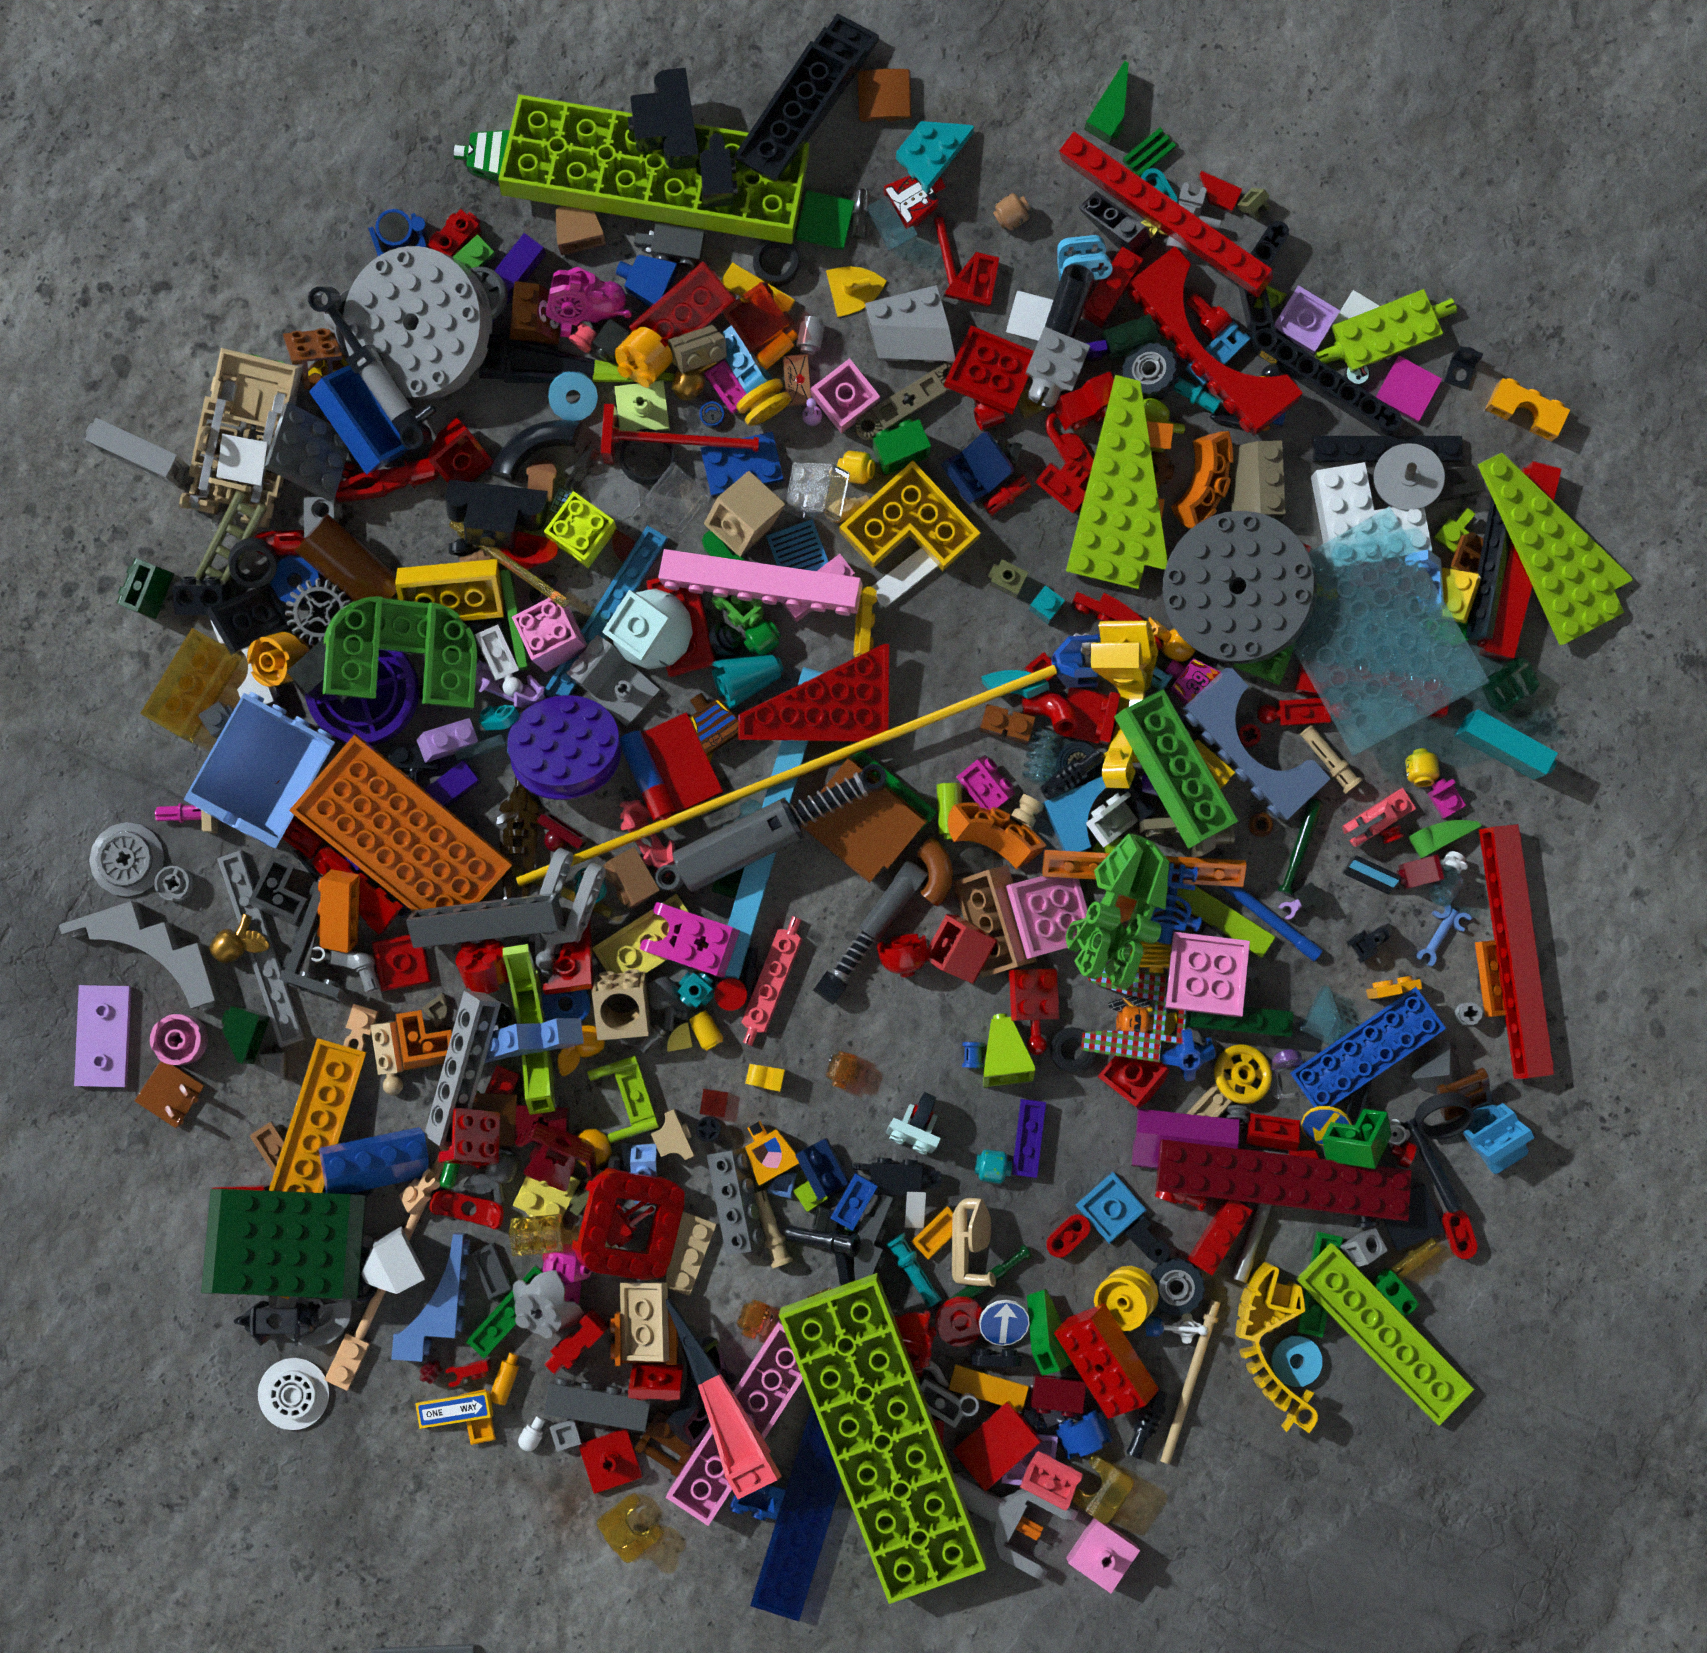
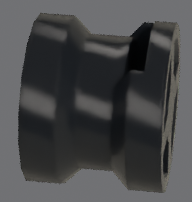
[696,1116,722,1142]

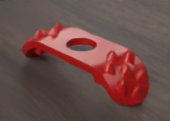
[429,1190,504,1230]

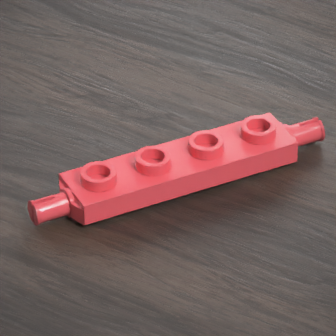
[741,916,803,1046]

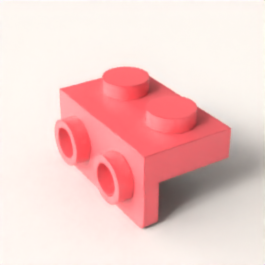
[1020,1451,1083,1511]

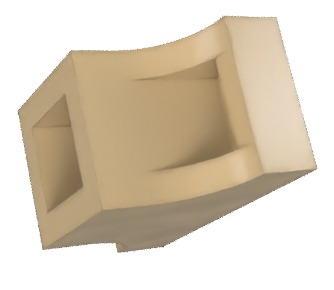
[651,1109,696,1160]

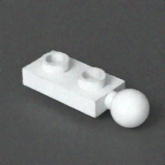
[474,625,523,697]

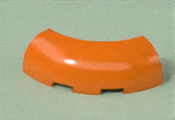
[1171,431,1233,529]
[948,802,1047,869]

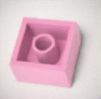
[811,358,880,434]

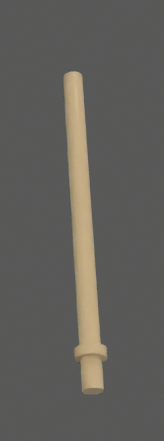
[1160,1299,1221,1464]

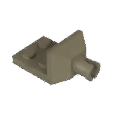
[1138,817,1235,858]

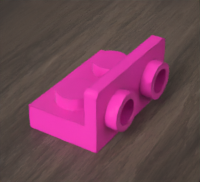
[956,755,1015,810]

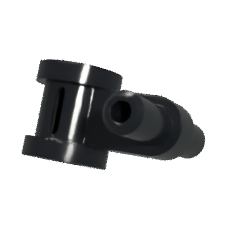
[1346,923,1393,963]

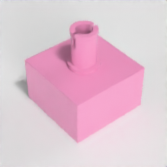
[1066,1515,1140,1593]

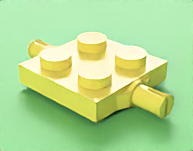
[512,1176,580,1234]

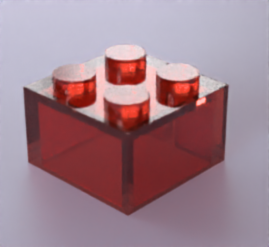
[722,282,795,352]

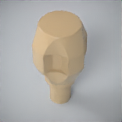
[826,495,869,523]

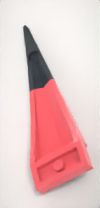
[666,1298,782,1499]

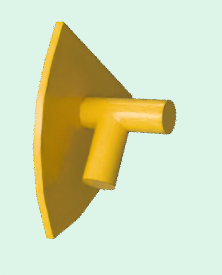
[826,266,887,317]

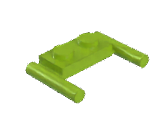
[587,1055,659,1143]

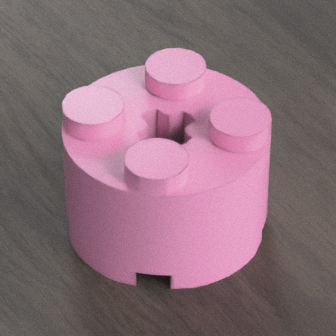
[150,1014,208,1065]

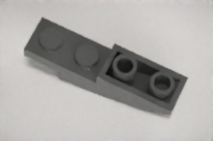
[854,1194,896,1281]

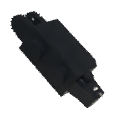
[850,1157,941,1196]

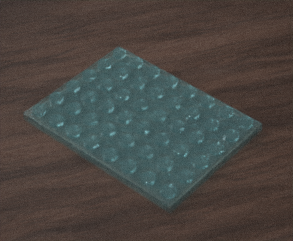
[1291,506,1490,757]

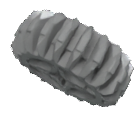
[285,578,352,645]

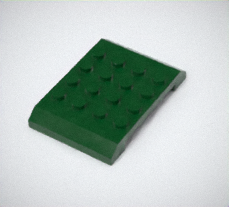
[201,1189,366,1300]

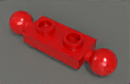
[1257,697,1352,726]

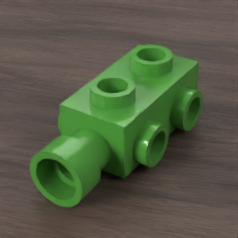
[711,592,764,630]

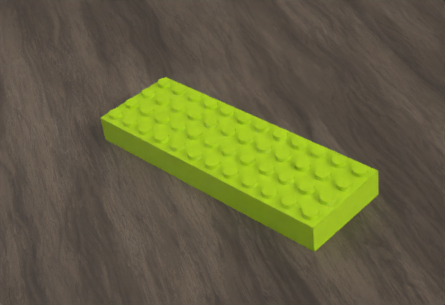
[498,94,810,244]
[779,1273,986,1604]

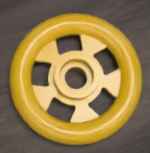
[1214,1044,1272,1104]

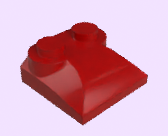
[1098,1056,1170,1109]

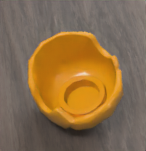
[576,1129,612,1169]

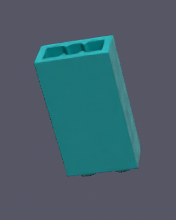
[1454,709,1558,780]

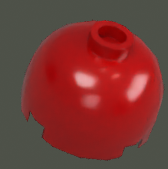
[877,934,928,977]

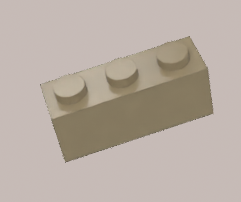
[1229,440,1286,520]

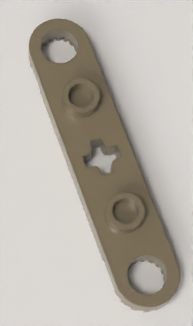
[855,363,953,440]

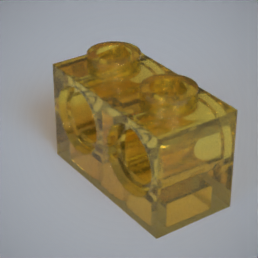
[509,1214,565,1257]

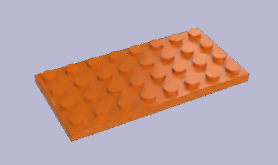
[289,733,512,911]

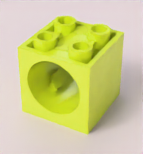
[544,491,617,569]

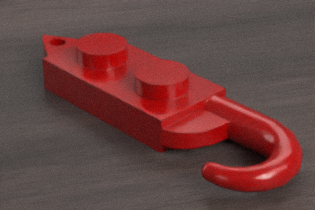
[1045,411,1094,490]

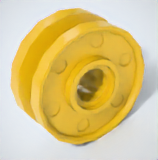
[736,379,791,427]

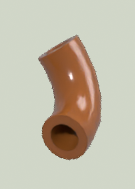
[917,837,953,907]

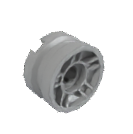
[154,866,194,902]

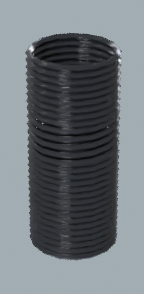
[1045,264,1095,338]

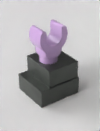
[1278,882,1325,919]

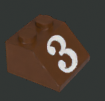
[509,281,560,345]

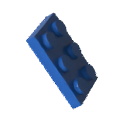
[700,432,784,497]

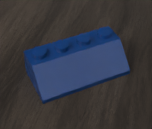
[319,1127,428,1194]

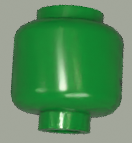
[743,619,781,656]

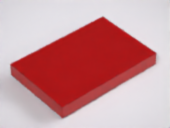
[953,1401,1042,1491]

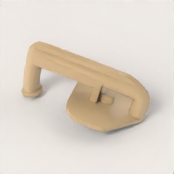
[952,1198,996,1287]

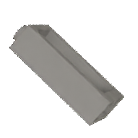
[85,418,189,488]

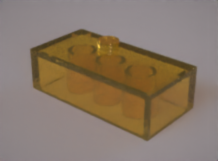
[140,628,243,743]

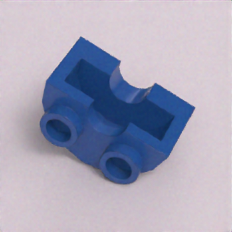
[1055,1409,1113,1459]
[729,1485,786,1521]

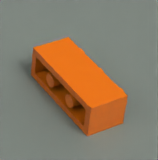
[317,869,360,953]

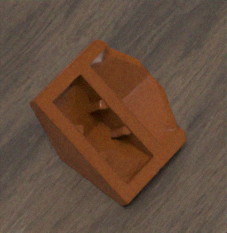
[1451,532,1484,574]

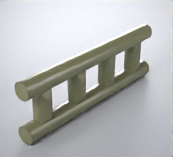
[194,490,268,584]

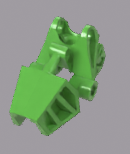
[1066,833,1169,989]

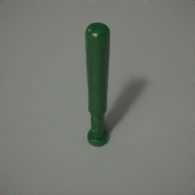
[1278,799,1323,895]
[945,1245,1033,1302]

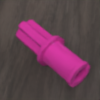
[155,803,202,823]

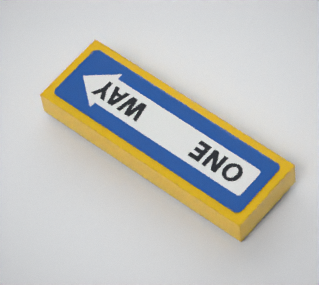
[415,1391,494,1429]

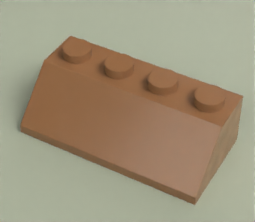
[953,865,1037,978]

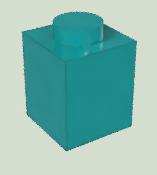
[1028,585,1065,624]

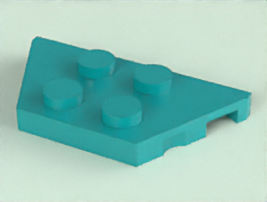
[896,121,974,193]

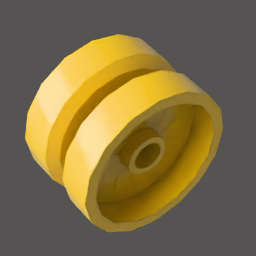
[1094,1266,1159,1331]

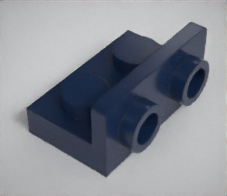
[795,1138,849,1200]

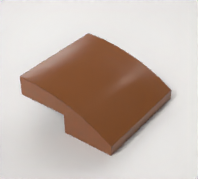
[858,69,912,122]

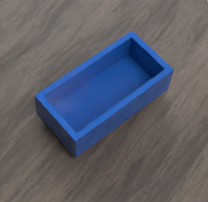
[309,365,409,475]

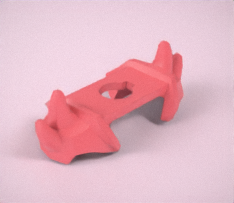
[620,800,675,878]

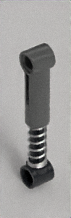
[813,859,928,1005]

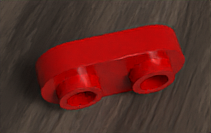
[1442,1210,1478,1259]
[1046,1214,1090,1258]

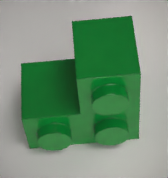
[1322,1109,1392,1169]

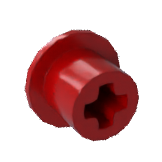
[714,978,747,1011]

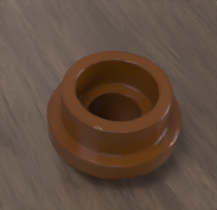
[1248,812,1273,837]

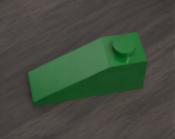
[1084,61,1129,145]

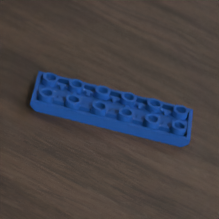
[1290,987,1446,1108]

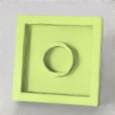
[614,380,670,432]

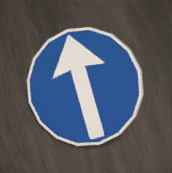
[979,1300,1030,1346]

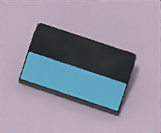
[1344,855,1401,894]

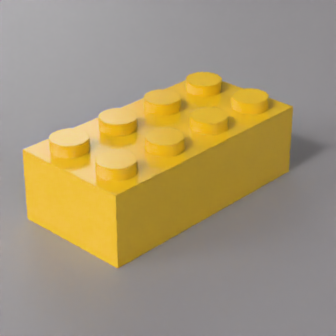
[395,559,505,621]

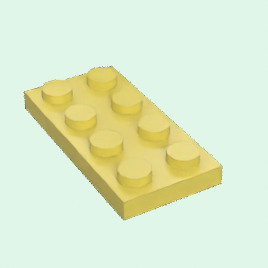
[592,894,688,974]

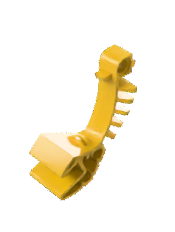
[1091,621,1158,788]
[1235,1262,1318,1433]

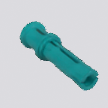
[885,1232,941,1308]

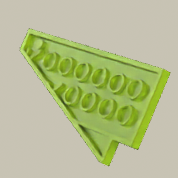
[1066,375,1168,589]
[1477,453,1633,645]

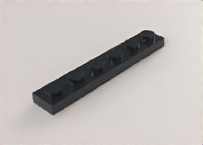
[1313,436,1463,462]
[1466,496,1511,640]

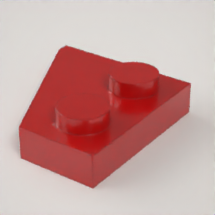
[943,252,1000,307]

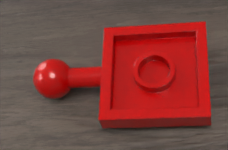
[1009,969,1059,1055]

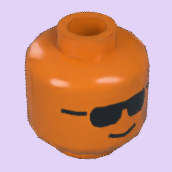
[1116,1006,1154,1033]

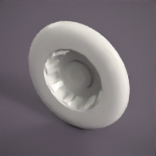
[258,1358,329,1430]

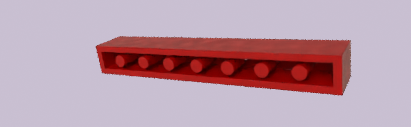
[1478,461,1562,662]

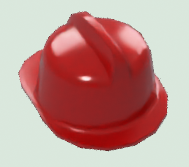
[500,531,558,570]

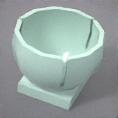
[602,589,693,670]

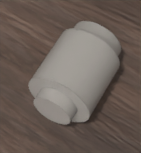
[797,316,825,355]

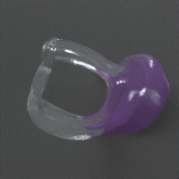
[1270,1049,1305,1099]

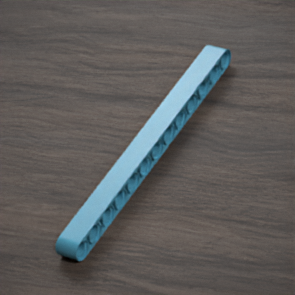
[714,667,824,980]

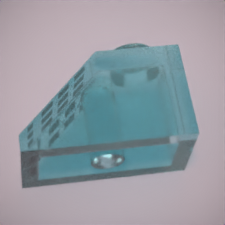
[1299,985,1342,1044]

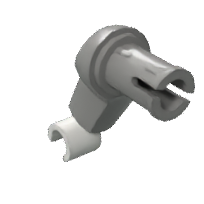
[311,947,381,993]

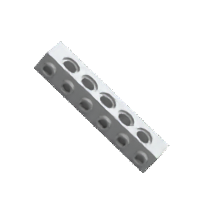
[425,991,501,1147]

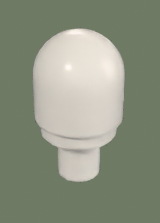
[518,1416,545,1452]

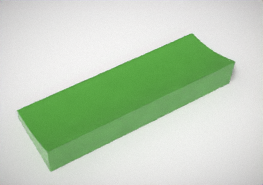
[1114,689,1238,849]

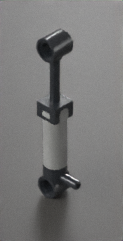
[308,287,436,449]

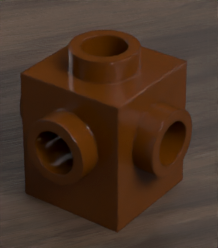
[1151,451,1174,488]

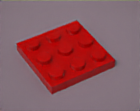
[944,325,1034,414]

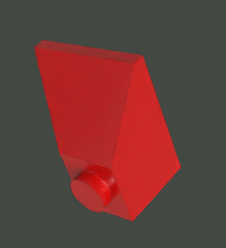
[427,418,494,483]

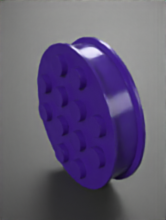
[305,650,419,746]
[508,695,621,800]

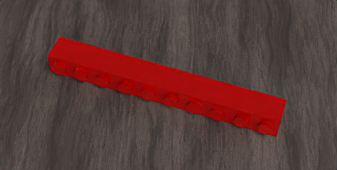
[1059,131,1273,298]
[1479,824,1554,1079]

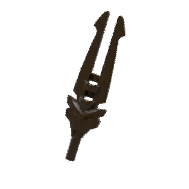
[496,776,541,899]

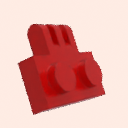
[1035,457,1090,513]

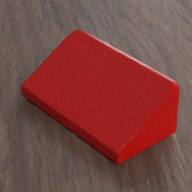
[282,815,326,859]
[1246,1113,1300,1151]

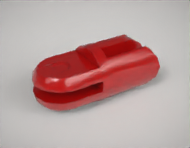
[254,530,304,556]

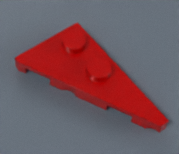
[543,916,593,995]

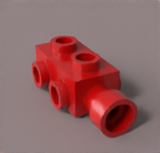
[428,209,481,257]

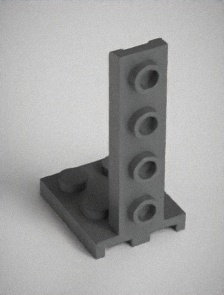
[279,876,348,1004]

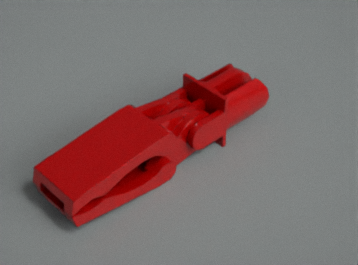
[335,458,439,503]

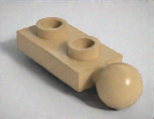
[370,1021,404,1095]

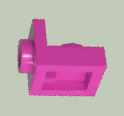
[1427,778,1466,819]

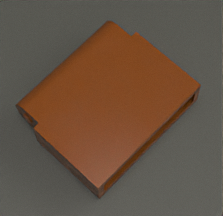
[801,757,928,883]

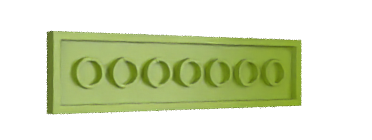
[1295,1243,1474,1426]

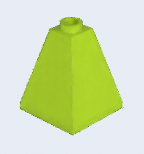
[983,1013,1035,1088]

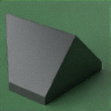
[1411,1041,1463,1093]

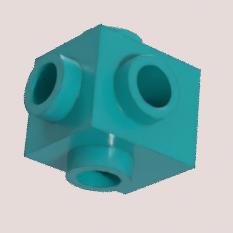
[677,970,716,1008]

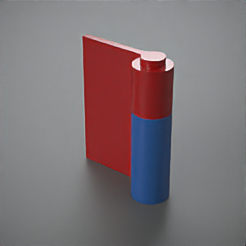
[619,712,723,822]

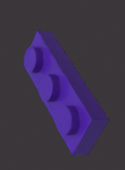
[1011,1099,1046,1178]

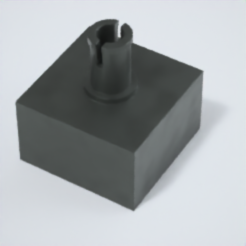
[287,638,352,704]

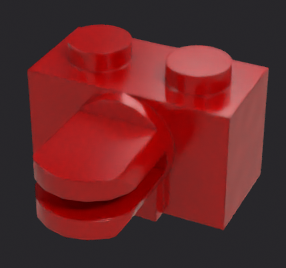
[606,1202,655,1248]

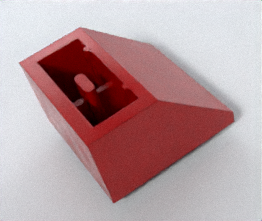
[926,914,998,984]

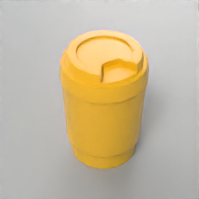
[689,1010,723,1051]

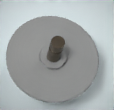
[1374,443,1445,511]

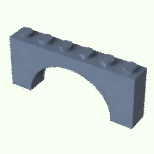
[1182,668,1330,820]

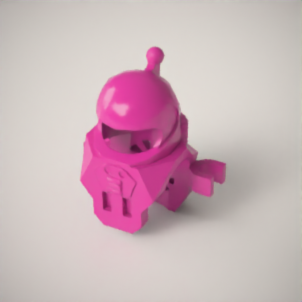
[546,267,632,337]

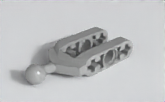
[535,848,606,970]

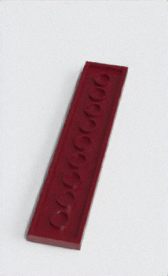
[1155,1139,1412,1222]

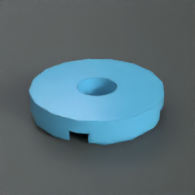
[548,371,598,421]
[1271,1335,1322,1387]

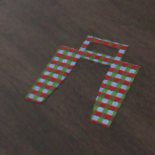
[1081,966,1186,1062]

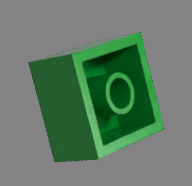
[873,419,931,476]

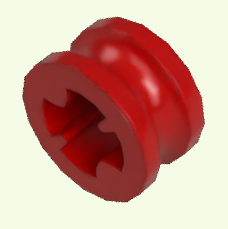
[1237,724,1261,747]
[1379,825,1405,844]

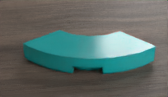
[981,670,1049,699]

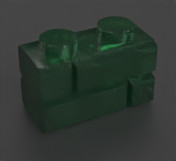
[1101,314,1159,360]

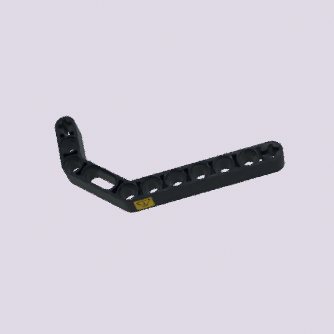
[1238,221,1402,436]

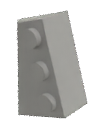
[865,285,955,363]

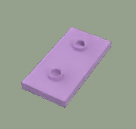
[74,985,131,1087]

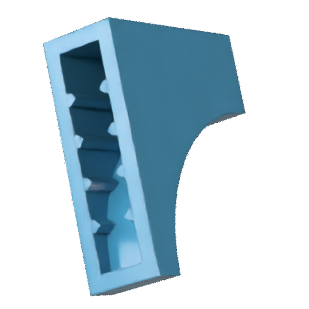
[1043,777,1106,852]

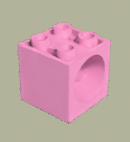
[512,594,588,672]

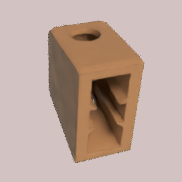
[556,206,606,255]

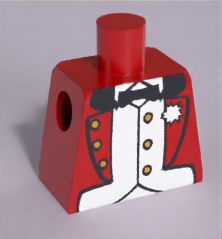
[883,175,946,233]

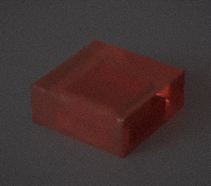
[699,1089,729,1117]

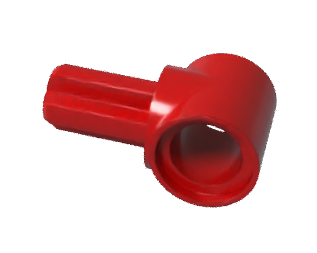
[1186,293,1233,339]
[973,399,1005,431]

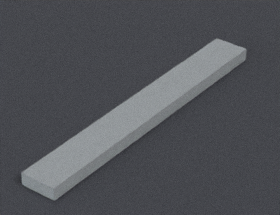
[217,850,305,1048]

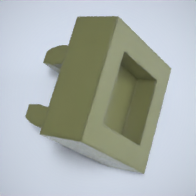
[1236,188,1270,219]

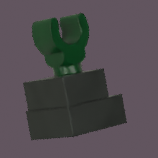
[812,1205,857,1232]

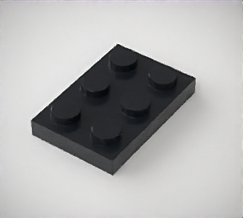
[206,583,294,655]

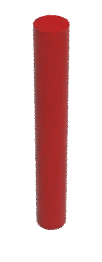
[934,217,957,286]

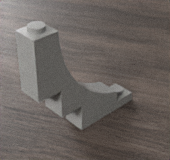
[59,901,221,1012]

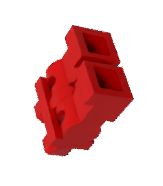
[544,1308,610,1375]

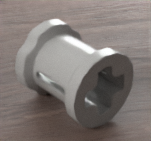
[1454,1002,1483,1025]

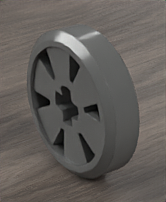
[469,267,508,320]

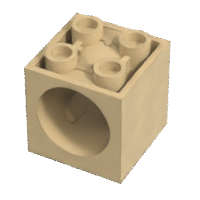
[704,471,785,557]
[592,969,651,1040]

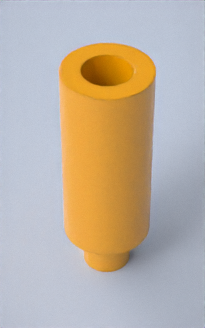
[755,330,798,370]
[490,1352,520,1406]

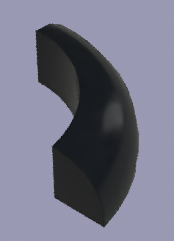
[490,420,582,481]
[666,1337,725,1447]

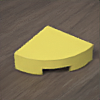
[667,1022,693,1052]

